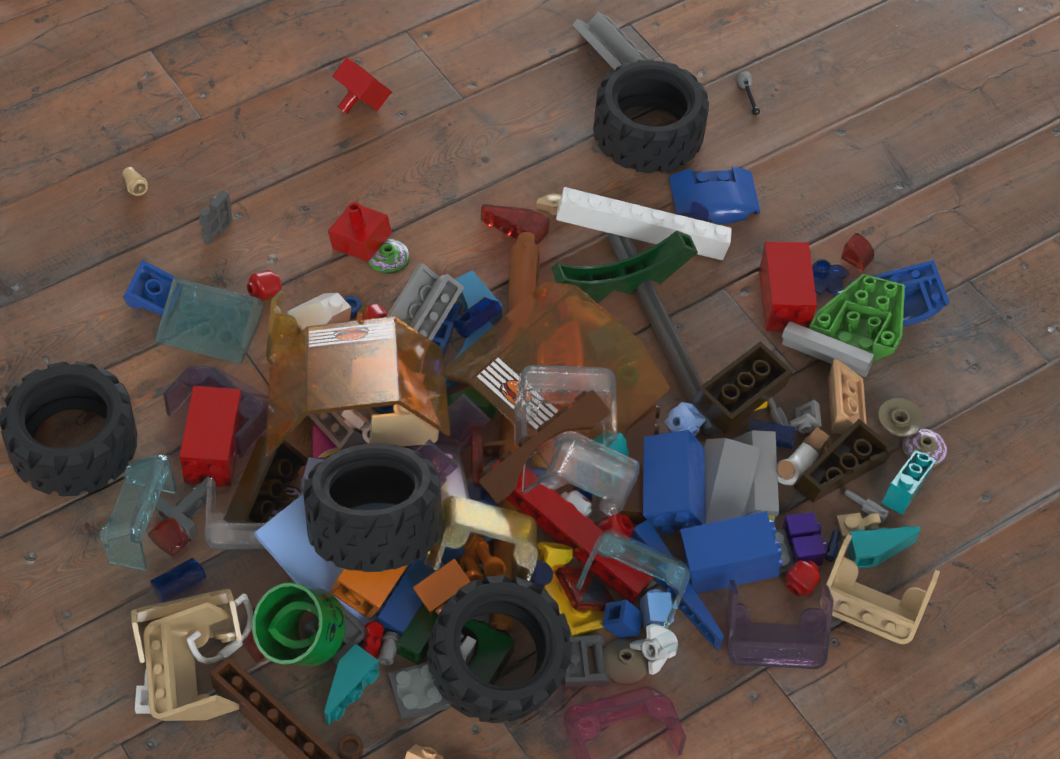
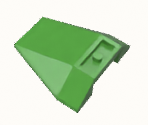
[809,274,905,362]

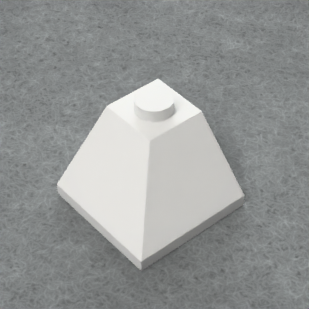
[287,293,351,341]

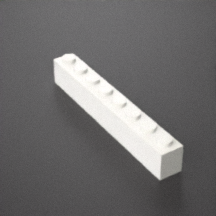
[556,187,732,261]

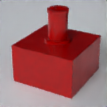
[332,57,392,114]
[328,202,392,262]

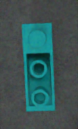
[882,450,937,515]
[847,525,921,569]
[324,644,380,726]

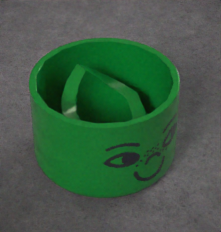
[252,583,346,667]

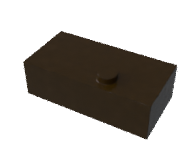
[692,341,793,434]

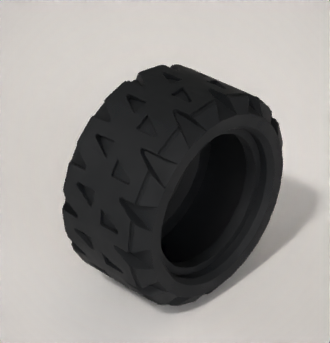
[593,59,709,173]
[0,361,138,496]
[303,443,442,572]
[427,575,572,723]

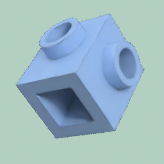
[664,402,706,437]

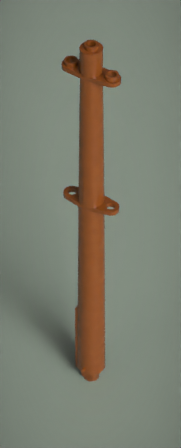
[480,232,545,633]

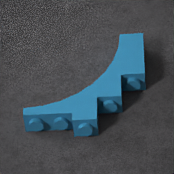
[429,271,503,399]

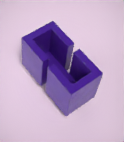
[782,512,828,566]

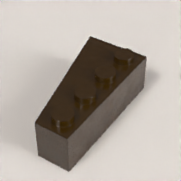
[795,419,895,503]
[223,435,308,531]

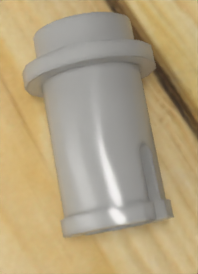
[377,631,401,666]

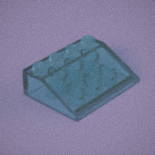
[155,277,265,364]

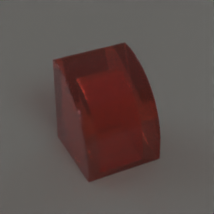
[841,232,874,271]
[147,518,191,556]

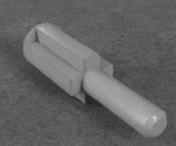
[767,397,791,434]
[844,489,889,523]

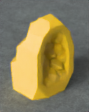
[531,542,573,571]

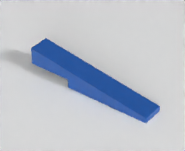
[631,520,724,650]

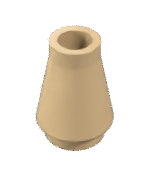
[122,167,148,196]

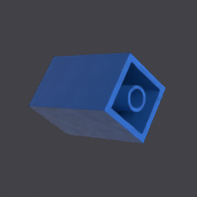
[643,430,706,535]
[680,511,783,594]

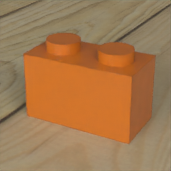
[413,559,471,616]

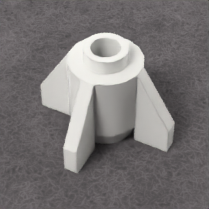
[630,624,678,675]

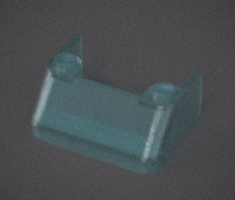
[100,453,177,571]
[576,529,691,629]

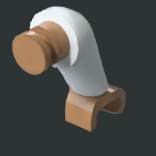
[777,427,833,486]

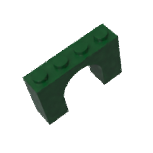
[397,603,515,685]

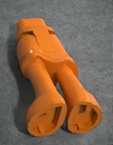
[458,532,506,582]

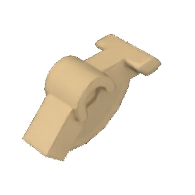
[536,193,561,215]

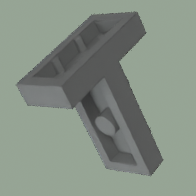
[153,476,217,542]

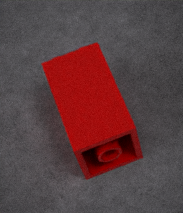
[759,241,817,332]
[179,386,244,487]

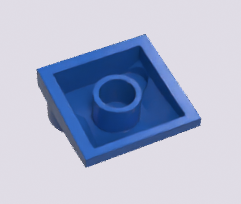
[123,260,183,316]

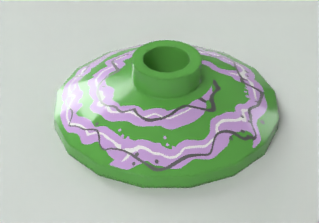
[368,239,409,274]

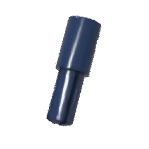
[825,530,841,562]

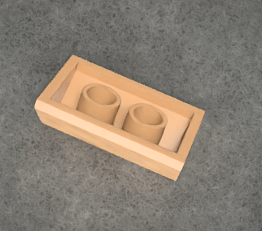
[828,359,867,435]

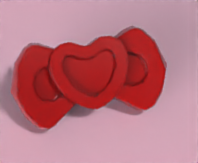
[361,620,384,658]

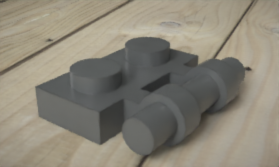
[199,190,233,244]

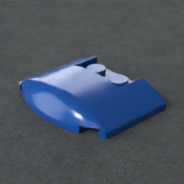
[669,166,760,225]
[849,260,949,327]

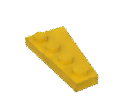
[525,554,604,637]

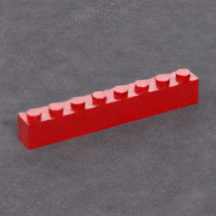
[491,460,655,604]

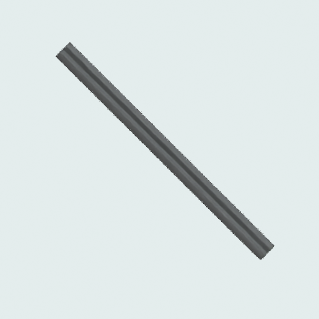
[606,232,722,437]

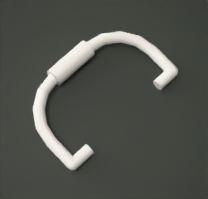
[187,594,253,664]

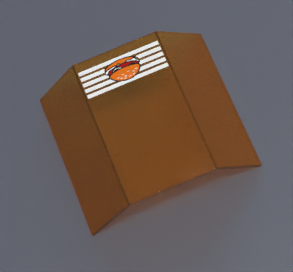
[438,281,670,488]
[266,316,450,457]

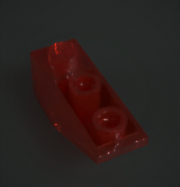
[481,204,550,244]

